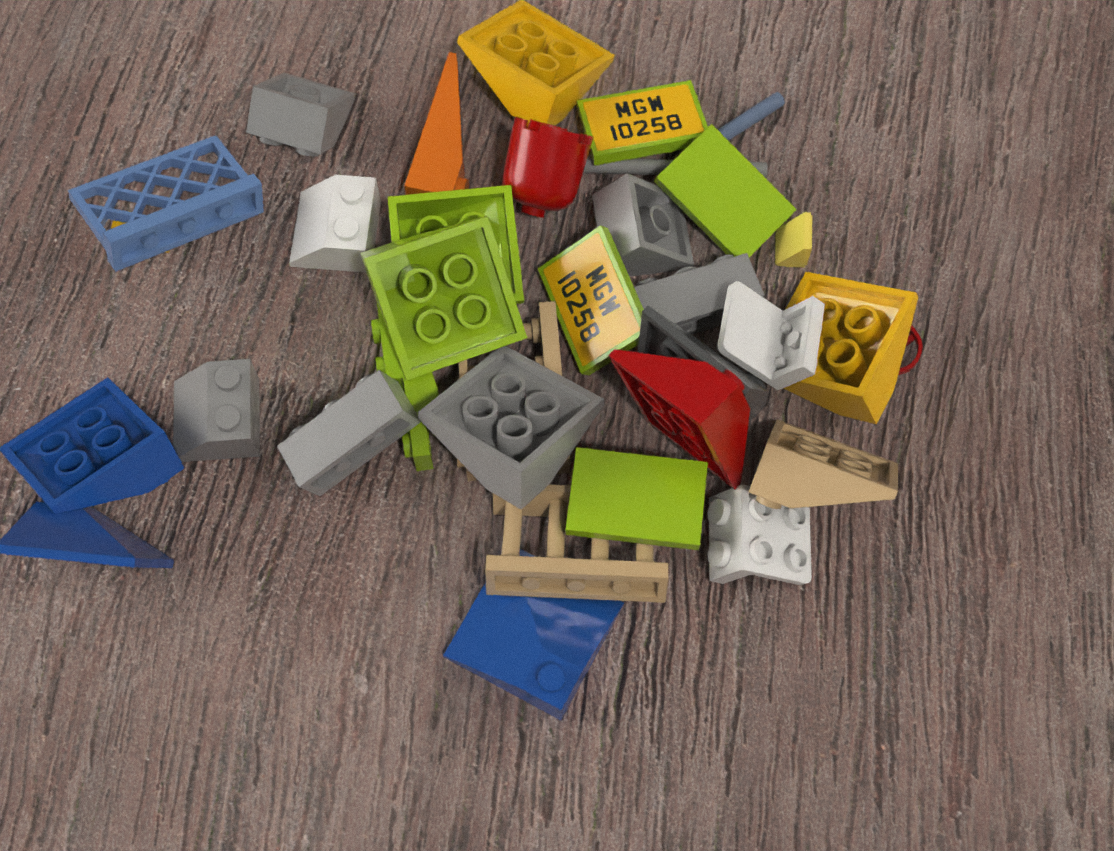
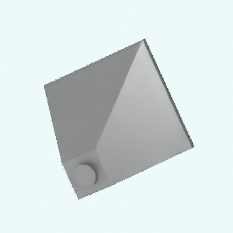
[418,346,604,510]

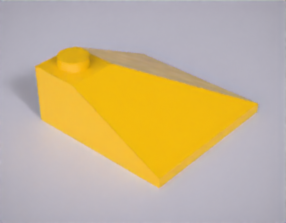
[457,0,615,127]
[783,272,918,425]

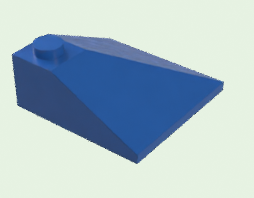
[0,377,185,514]
[0,502,174,568]
[443,548,624,721]

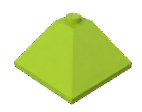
[387,185,524,304]
[360,216,527,381]

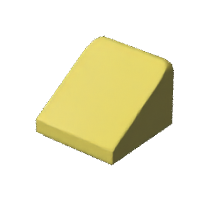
[775,212,812,268]

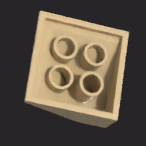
[748,419,898,509]

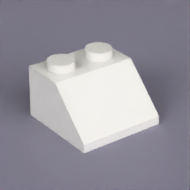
[289,175,381,273]

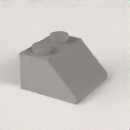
[246,73,356,157]
[592,173,694,276]
[173,359,260,462]

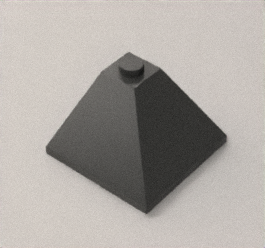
[638,306,769,423]

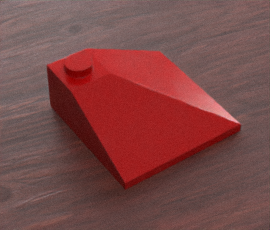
[608,349,750,490]

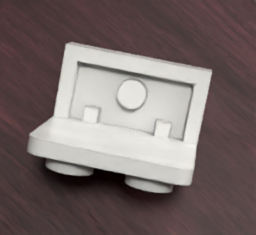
[717,281,825,390]
[708,484,811,585]

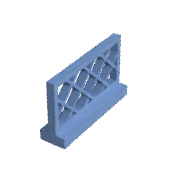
[68,135,264,272]

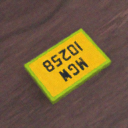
[577,80,708,166]
[537,225,644,376]

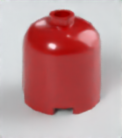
[502,116,593,218]

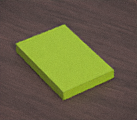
[654,124,797,257]
[565,447,708,550]

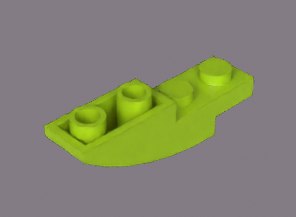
[371,303,439,471]

